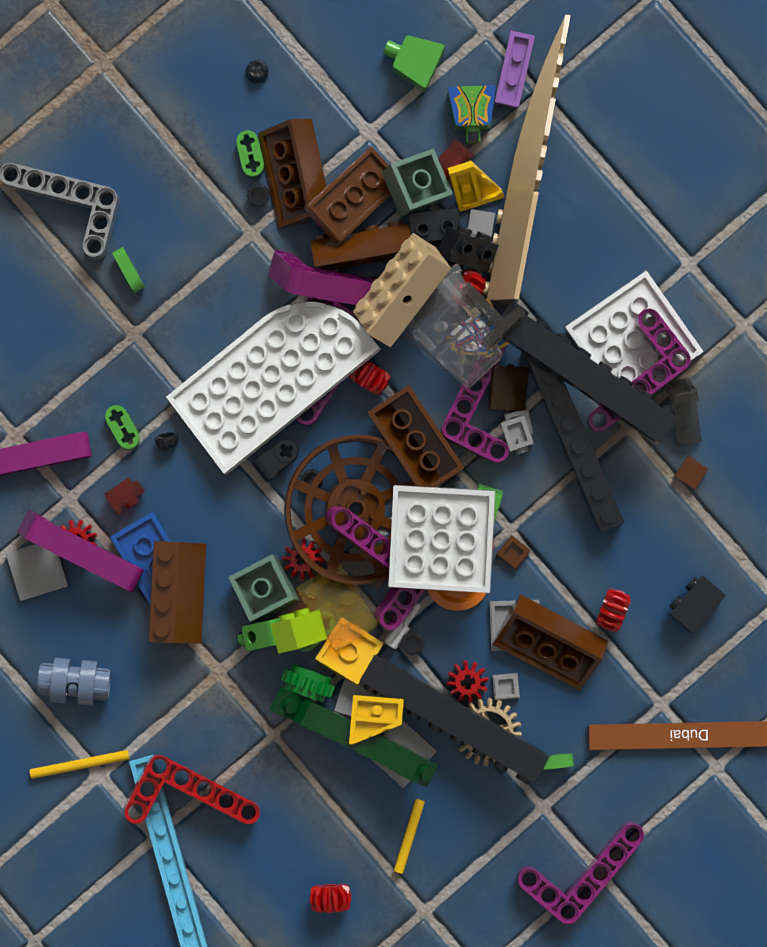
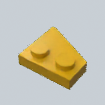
[448,161,505,212]
[349,695,404,744]

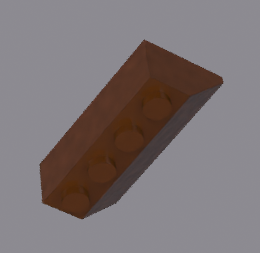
[258,119,327,229]
[310,221,411,271]
[367,385,465,487]
[149,541,207,644]
[492,594,608,691]

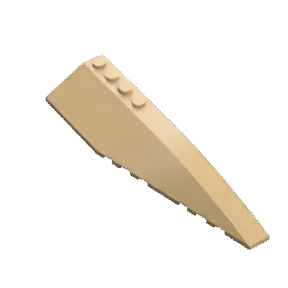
[482,15,571,307]

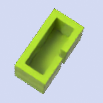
[271,608,327,653]

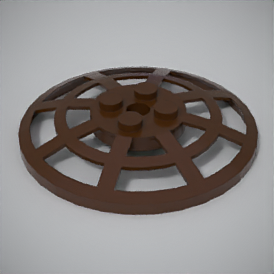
[284,434,416,585]

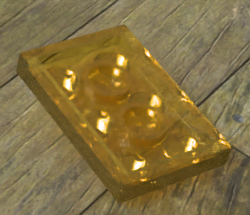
[296,563,379,652]

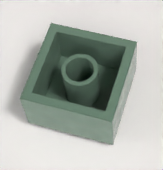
[381,148,453,218]
[228,554,300,623]

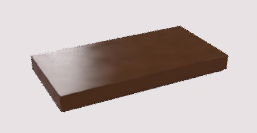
[303,146,391,245]

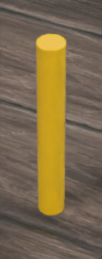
[394,799,425,874]

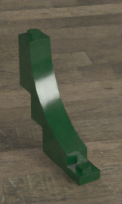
[269,687,438,788]

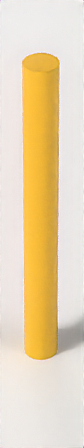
[30,750,130,779]

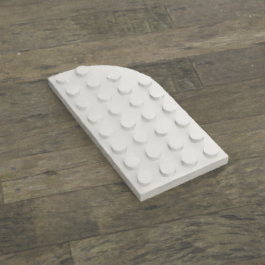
[166,302,381,475]

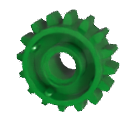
[280,664,335,702]

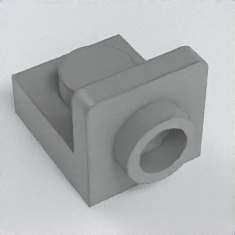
[500,415,534,455]

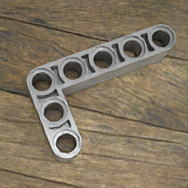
[0,163,120,260]

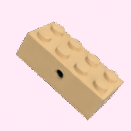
[353,233,451,347]

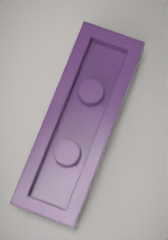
[494,30,535,109]

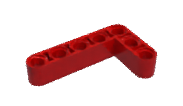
[123,754,260,824]

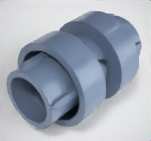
[37,657,111,706]

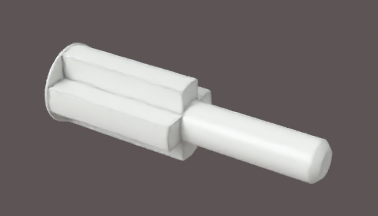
[384,603,421,650]

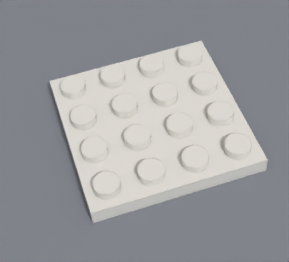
[565,271,703,392]
[389,485,496,593]

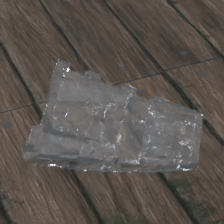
[400,264,503,389]

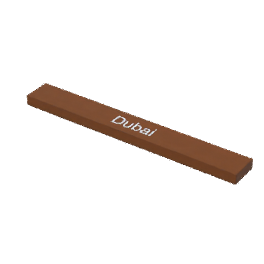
[588,721,767,750]

